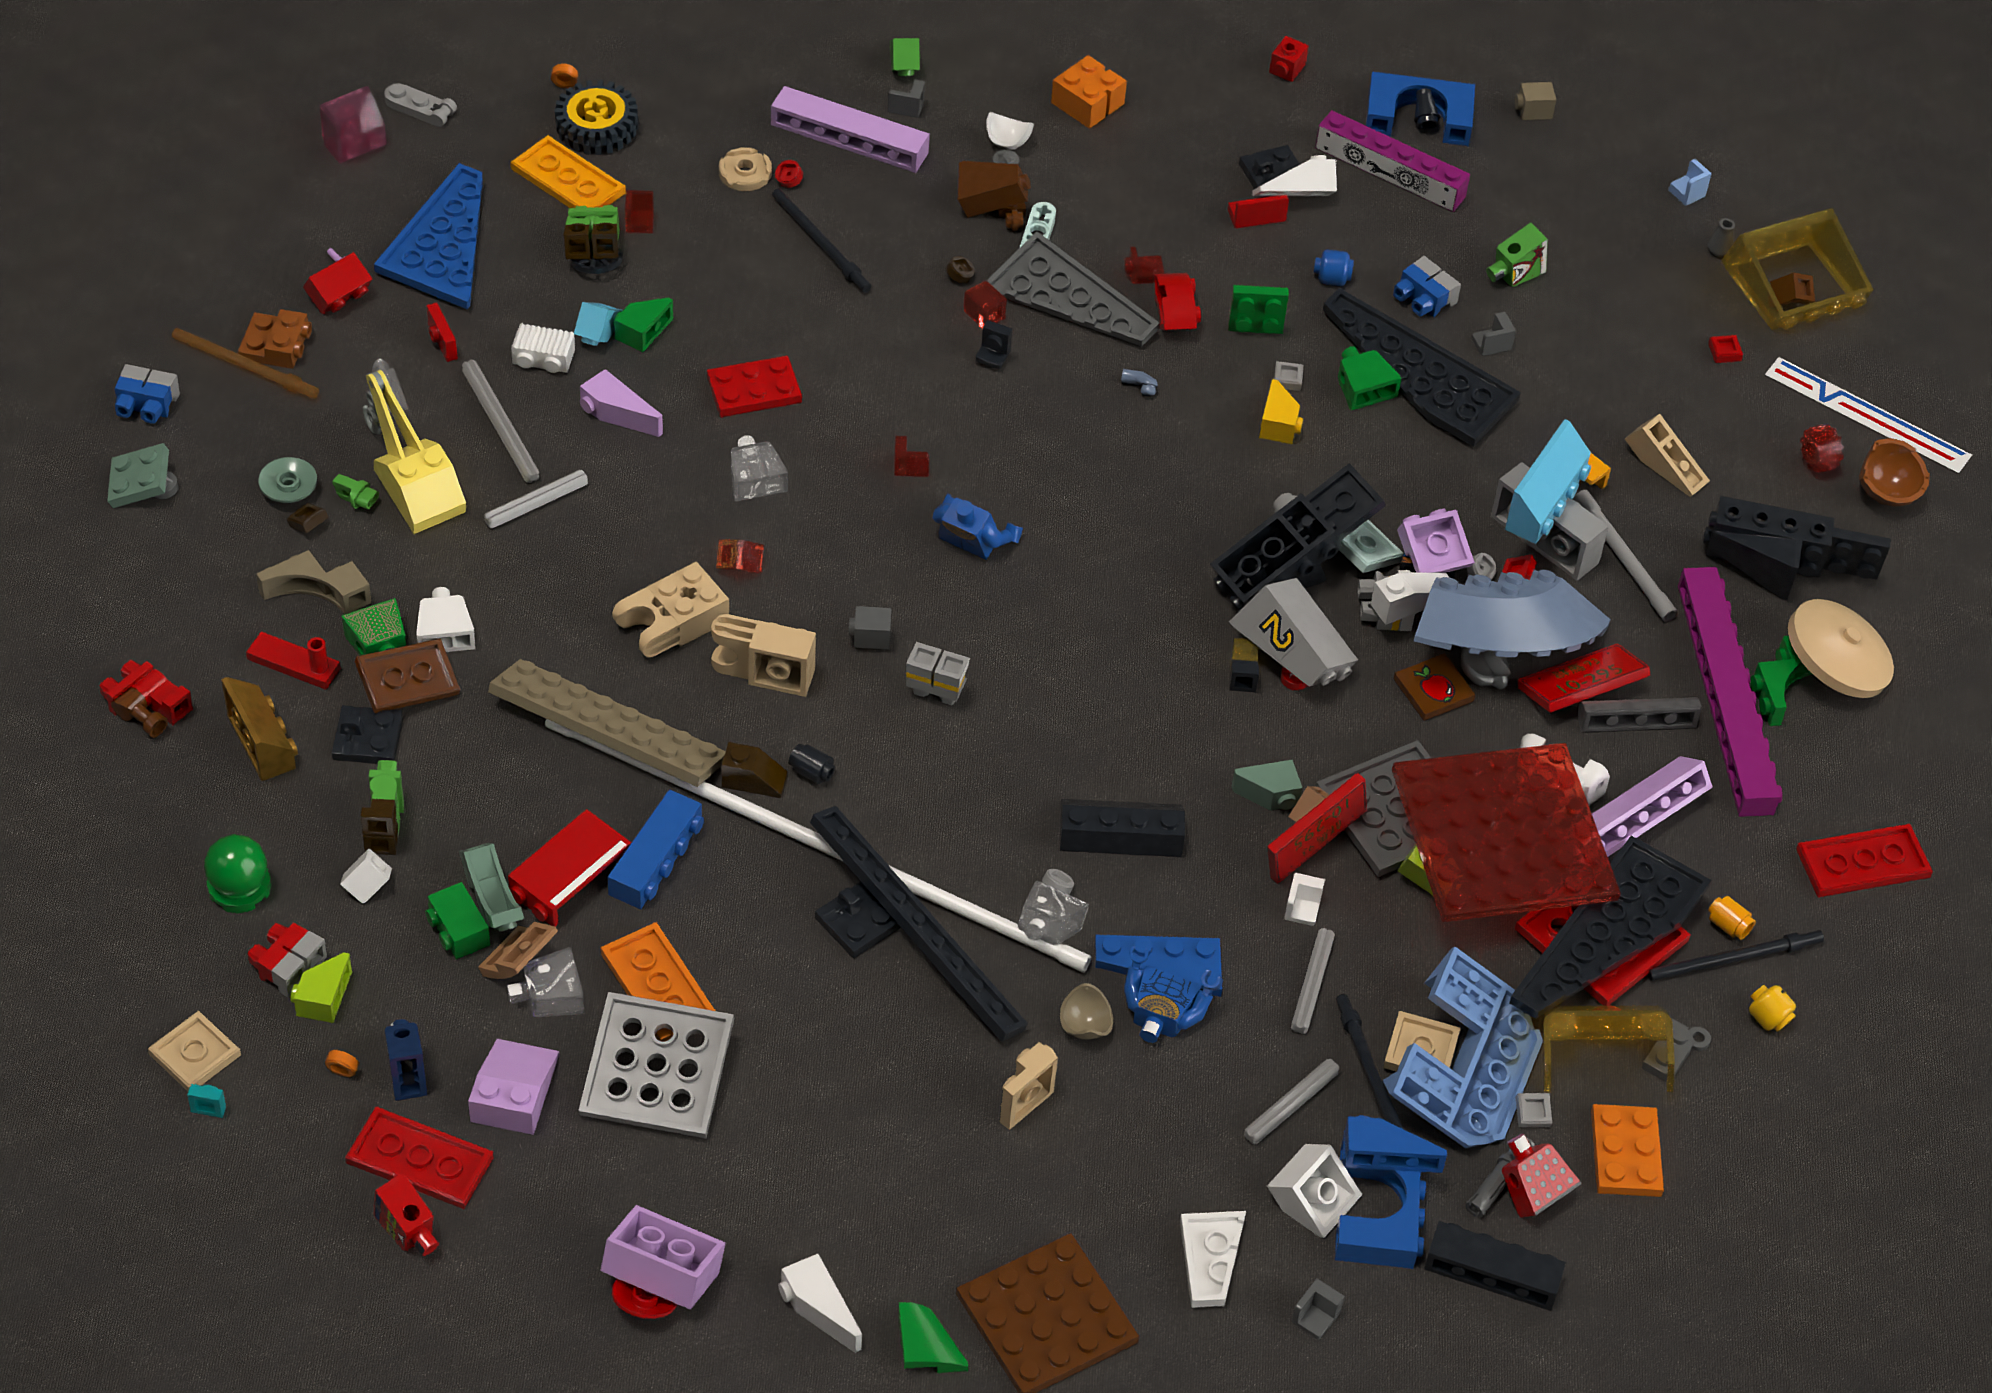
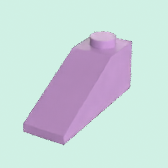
[580,369,663,437]

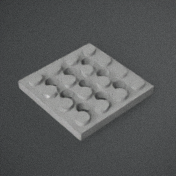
[578,992,734,1138]

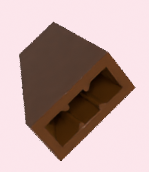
[958,161,1031,218]

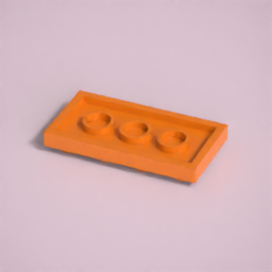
[601,922,715,1042]

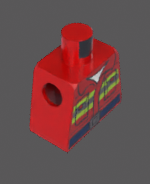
[373,1172,439,1256]

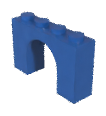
[1365,72,1475,146]
[1335,1131,1426,1269]

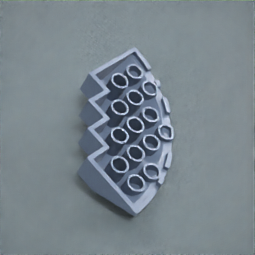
[1414,570,1611,657]

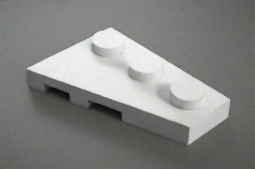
[1180,1211,1246,1307]

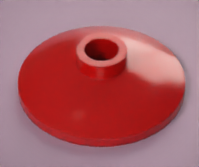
[612,1279,677,1319]

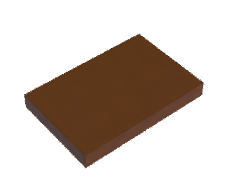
[354,638,460,714]

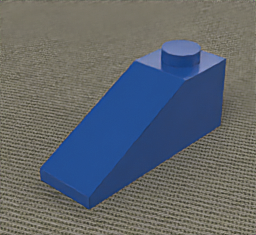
[1344,1115,1447,1173]

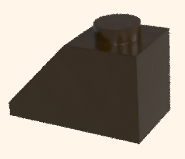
[721,742,788,798]

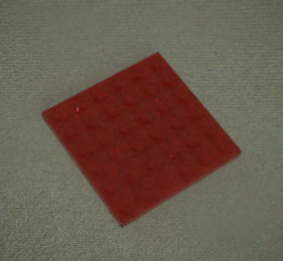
[1391,743,1621,922]

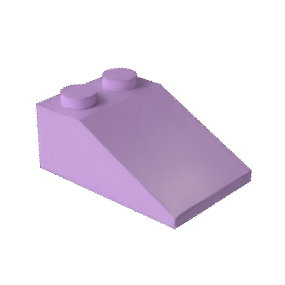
[468,1039,559,1135]

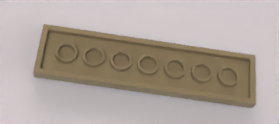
[488,659,726,787]

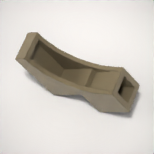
[256,550,371,614]

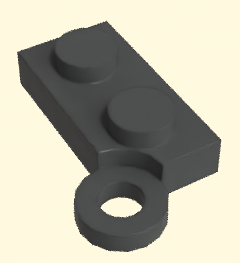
[1641,1019,1711,1084]

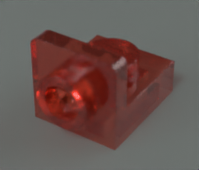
[1124,247,1165,284]

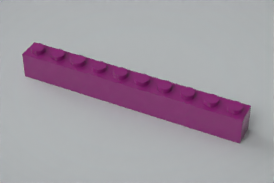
[1678,567,1782,817]

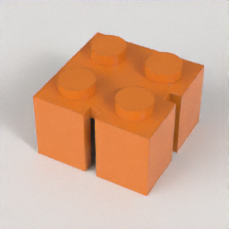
[1051,55,1127,129]

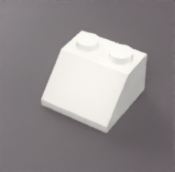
[1267,1144,1362,1238]

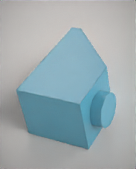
[574,302,623,346]

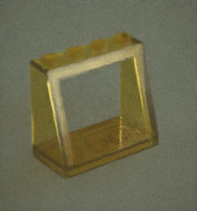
[1722,208,1874,330]

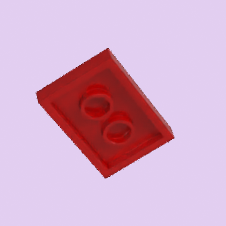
[707,355,802,417]

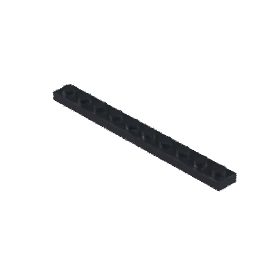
[810,806,1028,1042]

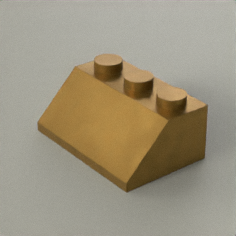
[221,677,298,781]

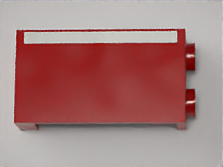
[508,809,632,927]

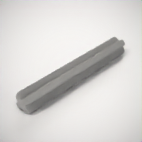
[484,469,588,529]
[1291,928,1335,1034]
[1244,1059,1339,1145]

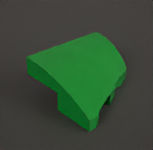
[898,1302,968,1373]

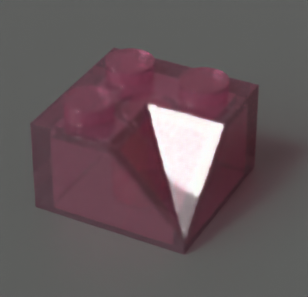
[319,86,387,164]

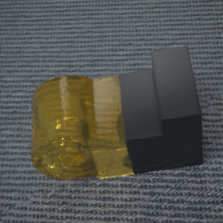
[1229,638,1259,693]

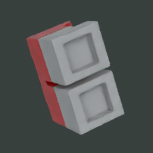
[248,922,327,998]

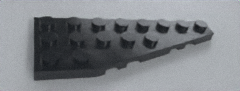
[1323,288,1521,447]
[1509,835,1712,1019]

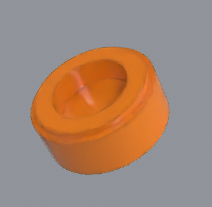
[551,64,578,88]
[325,1050,359,1077]

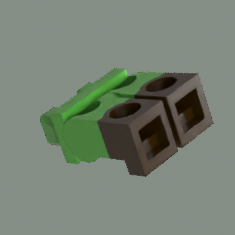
[564,205,620,259]
[361,760,404,855]

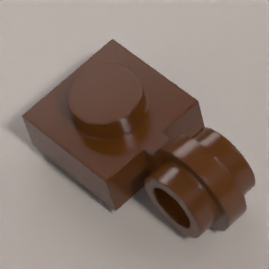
[998,202,1026,231]

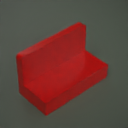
[1227,195,1289,228]

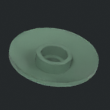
[258,457,317,503]

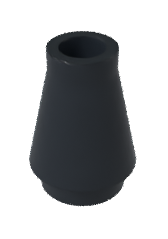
[1414,88,1440,130]

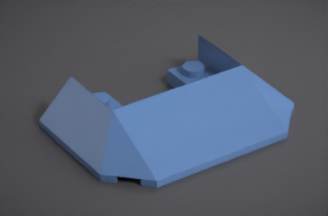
[1383,946,1543,1148]

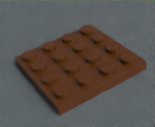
[956,1233,1139,1393]

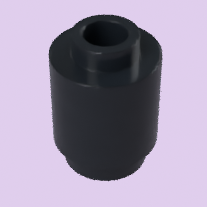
[788,744,835,784]

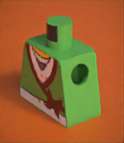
[1486,223,1548,287]

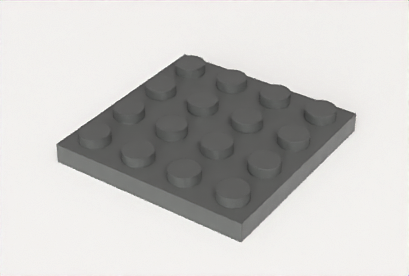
[1315,740,1483,877]

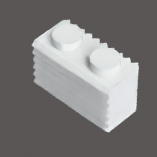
[511,323,575,373]

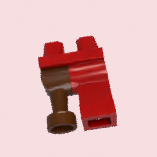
[99,660,193,738]

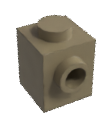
[1515,82,1556,120]

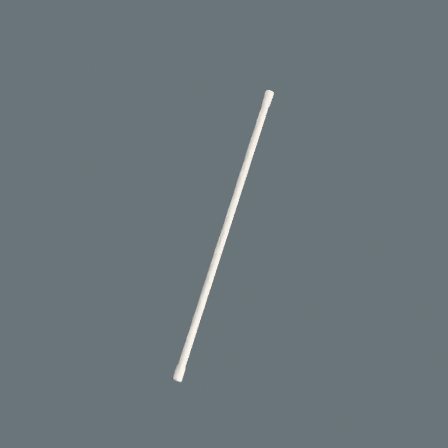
[545,719,1091,973]

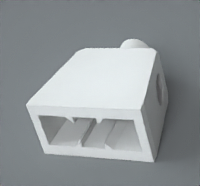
[417,587,475,652]

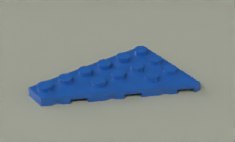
[374,163,483,309]

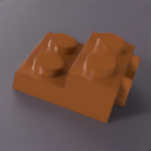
[238,309,312,369]

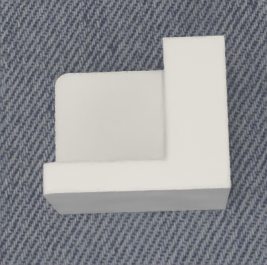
[340,849,392,903]
[1284,873,1325,926]

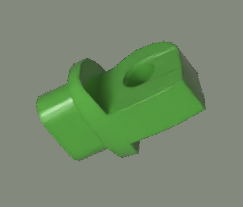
[332,474,379,510]

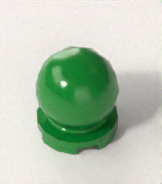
[204,834,271,913]

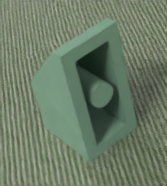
[1232,760,1303,811]

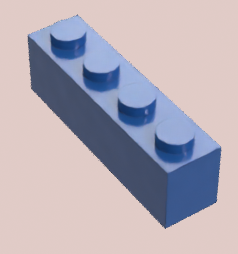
[608,789,704,909]

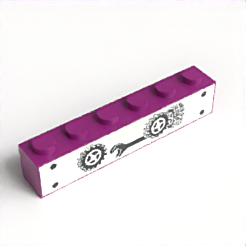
[1315,110,1470,212]

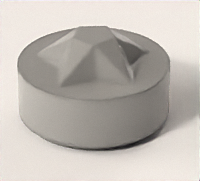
[1467,553,1496,579]
[1042,869,1074,896]

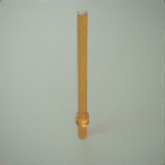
[172,328,319,399]

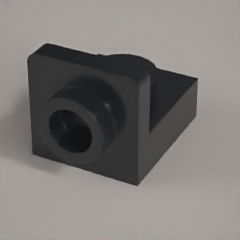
[975,320,1013,369]

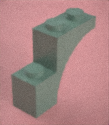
[459,843,524,931]

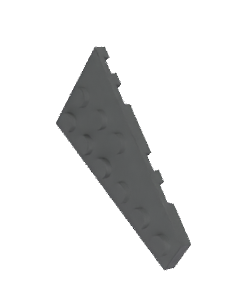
[982,231,1160,346]

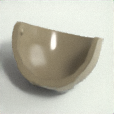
[1060,983,1113,1040]

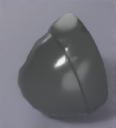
[1460,647,1511,689]

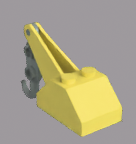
[363,370,466,534]

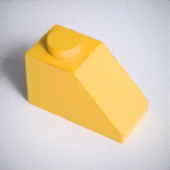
[1259,379,1303,444]

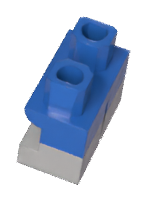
[1393,256,1461,317]
[115,364,180,424]

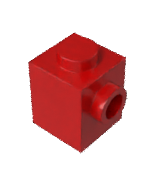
[1269,36,1309,82]

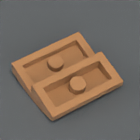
[478,922,558,979]

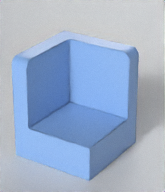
[1669,159,1712,206]

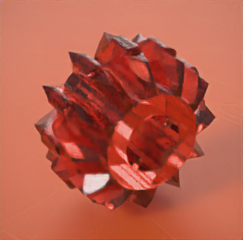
[1800,424,1845,472]

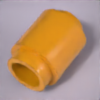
[1708,896,1756,940]

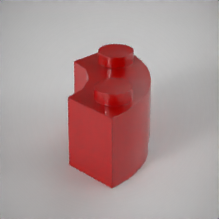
[1154,273,1201,330]

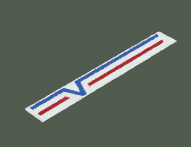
[1765,357,1972,473]

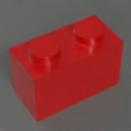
[303,252,373,314]

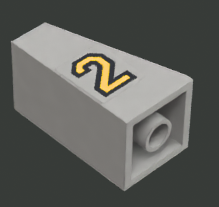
[1229,578,1358,686]

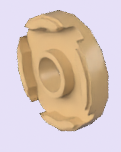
[719,148,772,191]

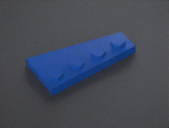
[1095,935,1222,997]

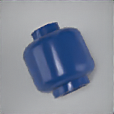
[1313,249,1354,286]

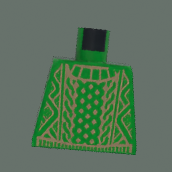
[342,598,406,656]

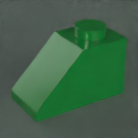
[613,298,673,352]

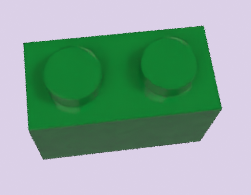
[425,882,490,960]

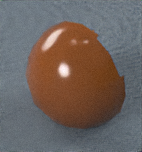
[1859,438,1930,507]

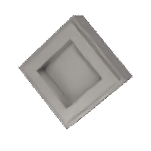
[1274,361,1304,391]
[1515,1093,1553,1127]

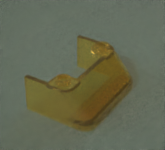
[1543,1005,1675,1092]

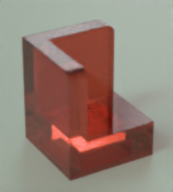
[625,190,654,233]
[964,281,1007,329]
[894,436,929,477]
[716,539,764,573]

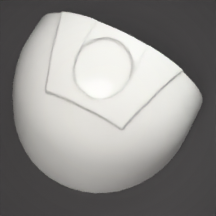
[987,112,1034,150]

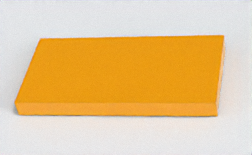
[510,135,626,208]

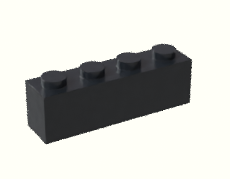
[1424,1221,1566,1311]

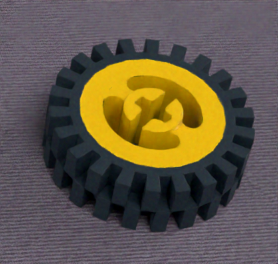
[555,80,638,155]

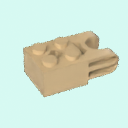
[612,561,729,657]
[711,614,816,697]

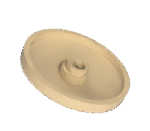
[1788,599,1894,698]

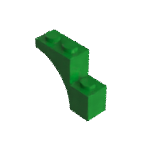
[1751,636,1812,726]

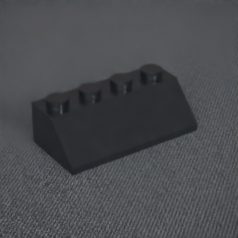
[1060,799,1185,857]

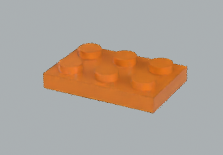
[1591,1104,1664,1197]

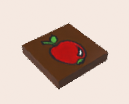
[1393,653,1475,721]

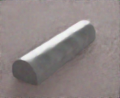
[1578,697,1702,732]

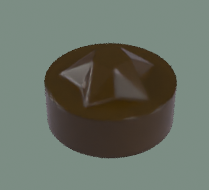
[946,256,975,283]

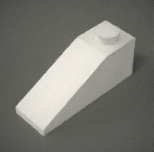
[1252,155,1337,196]
[1371,573,1449,625]
[778,1254,862,1353]

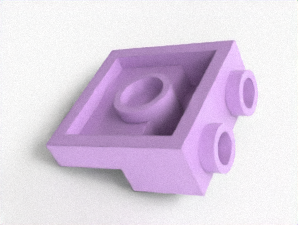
[1397,509,1474,573]

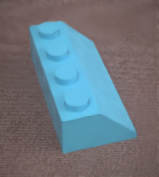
[1505,419,1591,544]

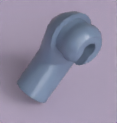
[1121,369,1158,396]

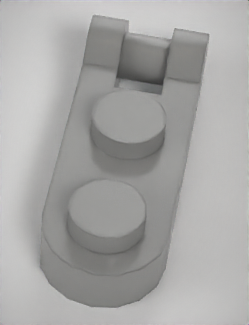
[385,83,457,127]

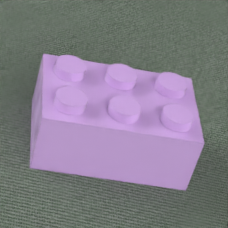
[601,1205,726,1309]

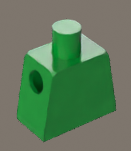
[1338,346,1401,411]

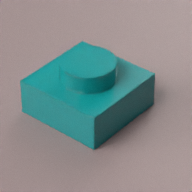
[187,1084,226,1118]

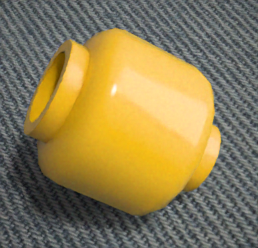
[1749,985,1796,1032]

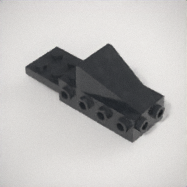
[1210,463,1386,611]
[1703,496,1891,600]

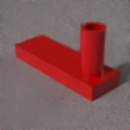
[246,631,341,690]

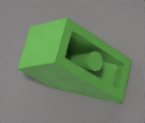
[890,38,920,76]

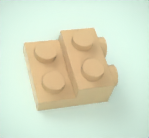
[1000,1042,1058,1130]

